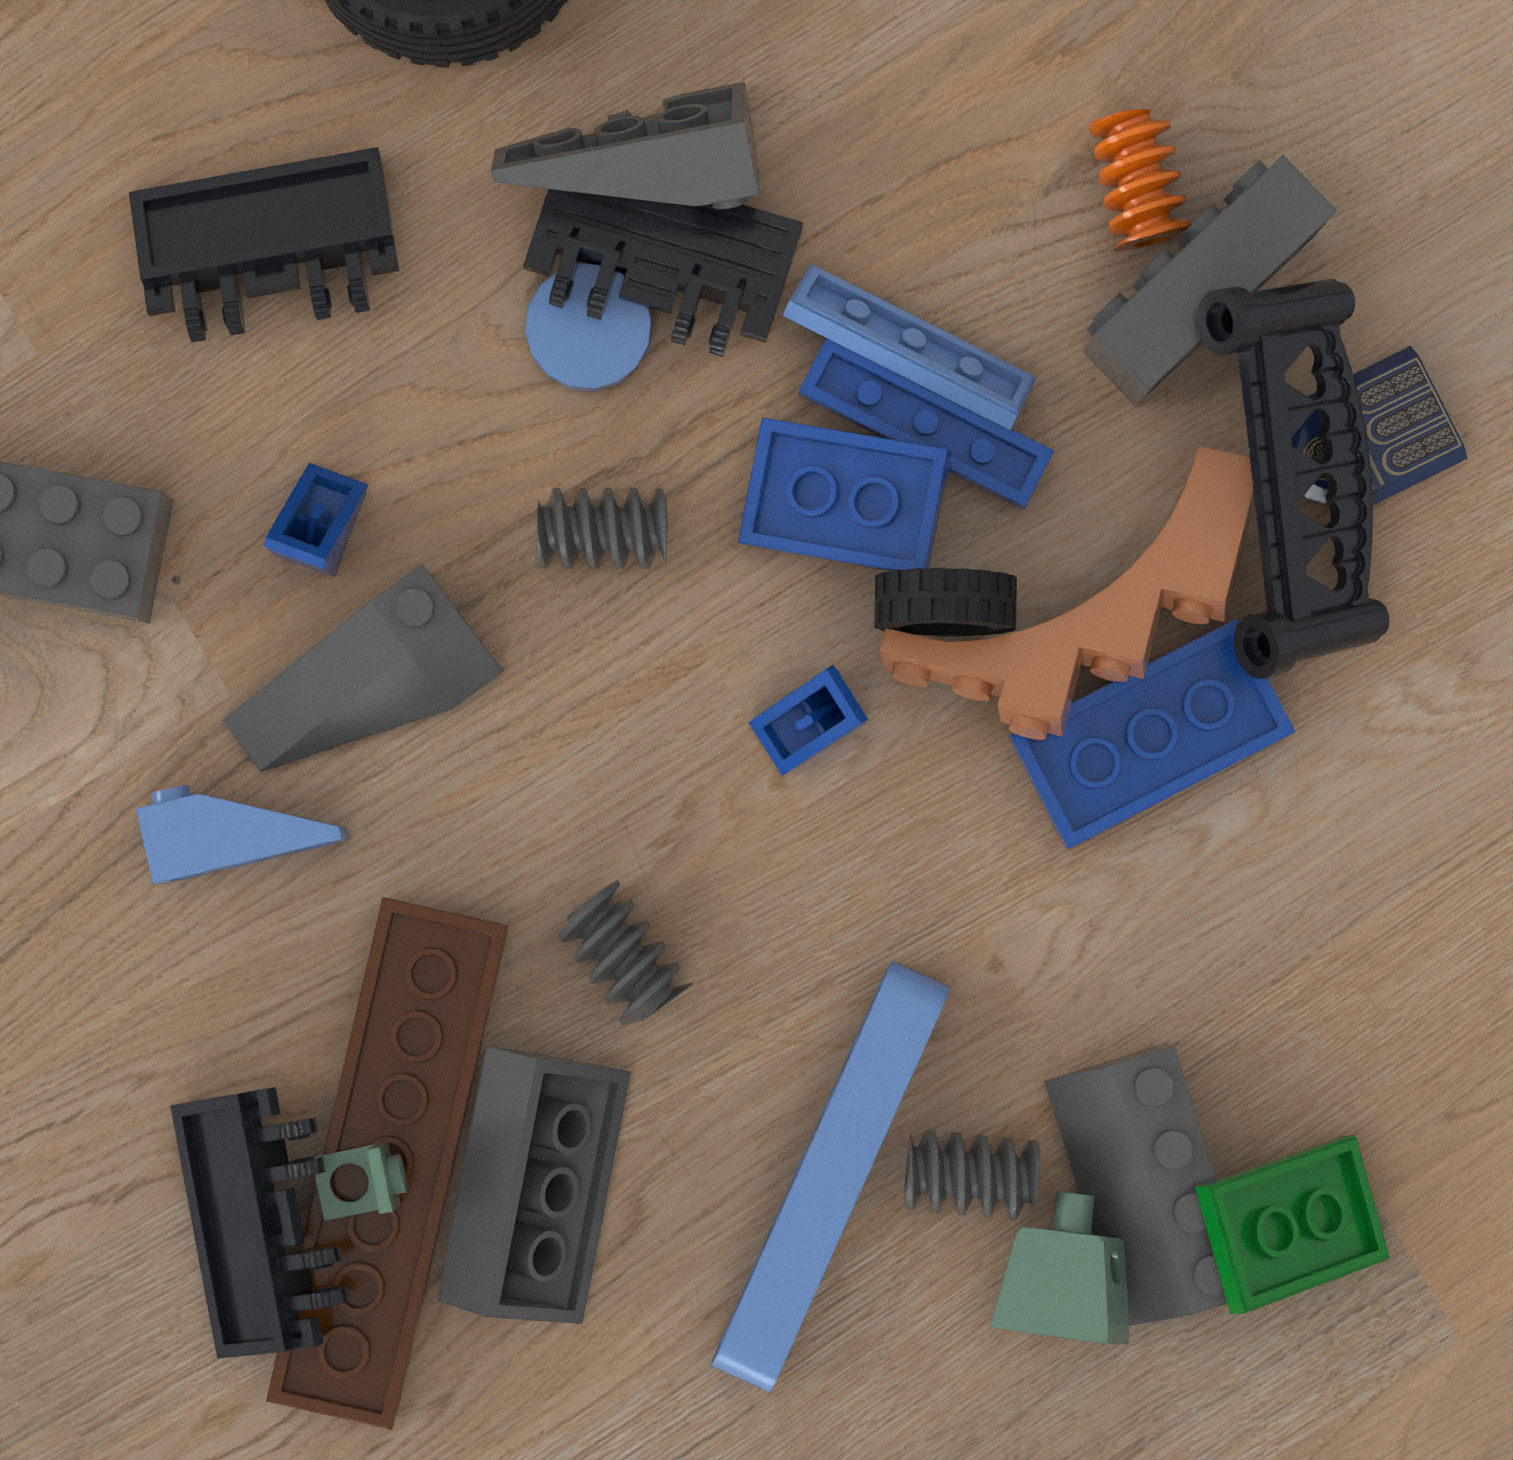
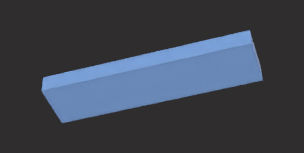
[783,264,1036,430]

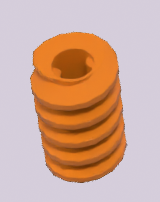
[1088,109,1191,251]

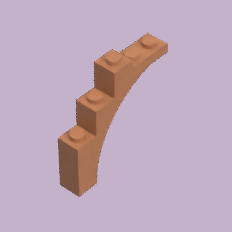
[879,446,1255,740]

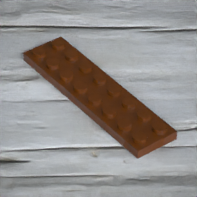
[266,897,509,1430]

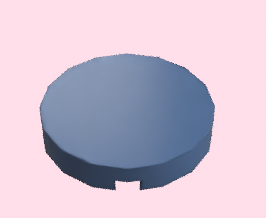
[525,263,652,392]

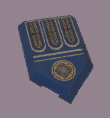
[1291,346,1468,506]

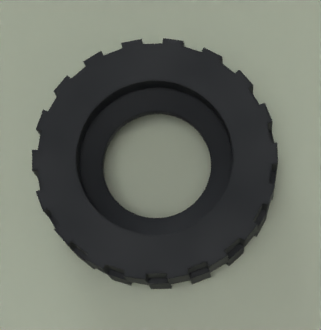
[874,568,1017,636]

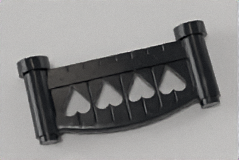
[1197,279,1390,679]

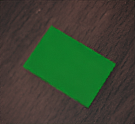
[1195,1135,1390,1314]

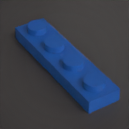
[798,338,1054,510]

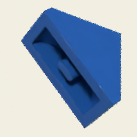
[264,463,368,577]
[748,665,868,776]

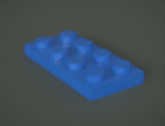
[1008,619,1295,849]

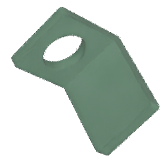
[315,1141,407,1221]

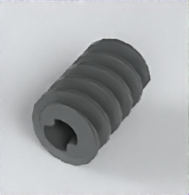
[537,488,668,569]
[559,880,693,1026]
[904,1130,1040,1220]

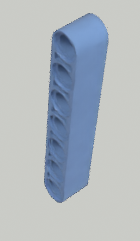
[711,960,950,1392]

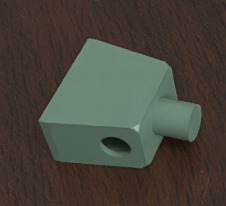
[991,1191,1130,1345]

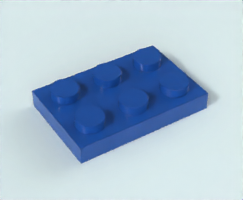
[738,417,952,571]

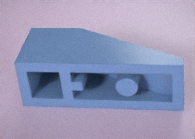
[136,785,349,884]

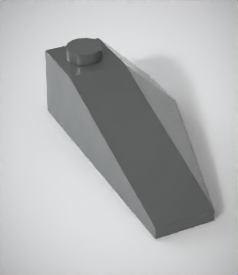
[491,82,759,209]
[223,564,503,772]

